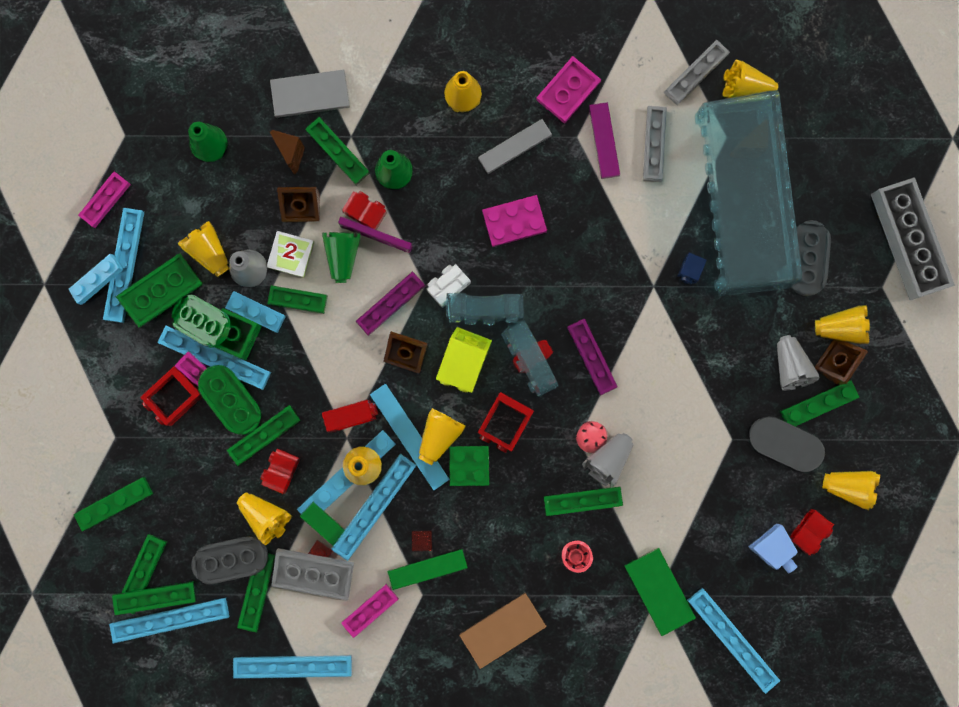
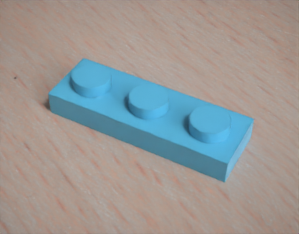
[69,254,123,305]
[225,291,286,333]

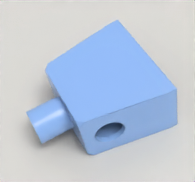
[748,523,798,573]

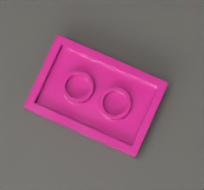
[536,56,601,124]
[482,195,547,247]

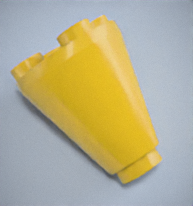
[723,60,778,99]
[444,71,482,112]
[178,221,229,277]
[815,305,870,344]
[418,408,465,465]
[343,447,382,485]
[822,471,880,510]
[237,493,292,545]

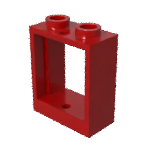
[140,366,202,426]
[478,392,534,453]
[322,400,378,432]

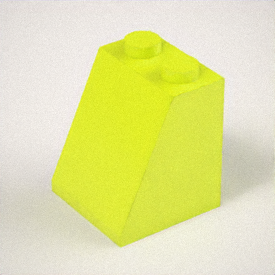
[436,327,492,393]

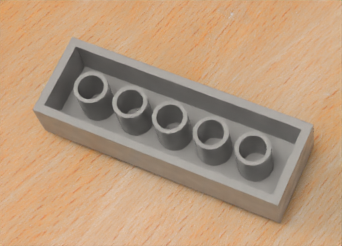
[871,177,955,300]

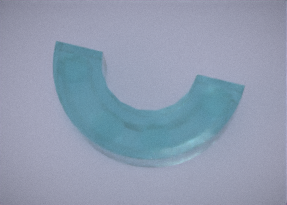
[446,293,524,325]
[501,319,559,397]

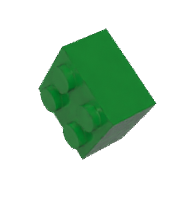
[216,308,262,360]
[450,446,489,486]

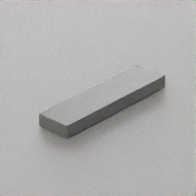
[664,40,730,105]
[643,106,667,182]
[478,119,552,174]

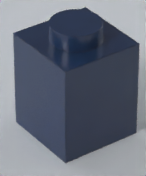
[677,253,707,284]

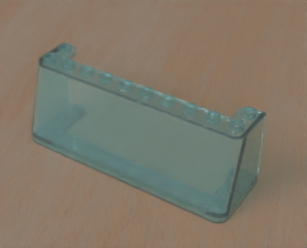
[695,90,802,296]

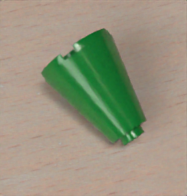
[188,122,228,162]
[375,150,413,189]
[322,232,361,283]

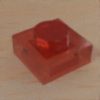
[412,530,432,551]
[308,540,333,558]

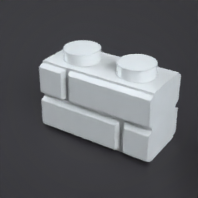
[427,264,471,308]

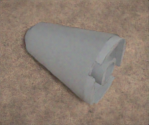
[229,250,267,287]
[777,335,820,391]
[582,433,633,488]

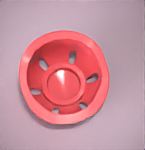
[576,421,607,453]
[562,541,593,573]

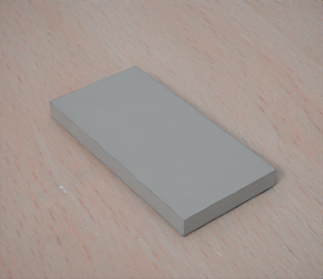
[270,70,350,118]
[271,548,354,601]

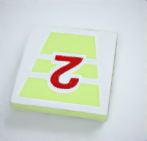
[267,231,314,278]

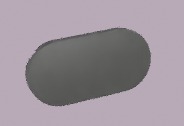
[788,220,831,296]
[749,416,825,472]
[191,536,268,584]

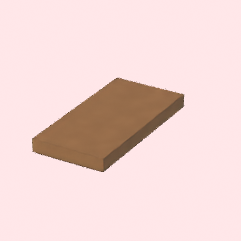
[460,593,546,669]

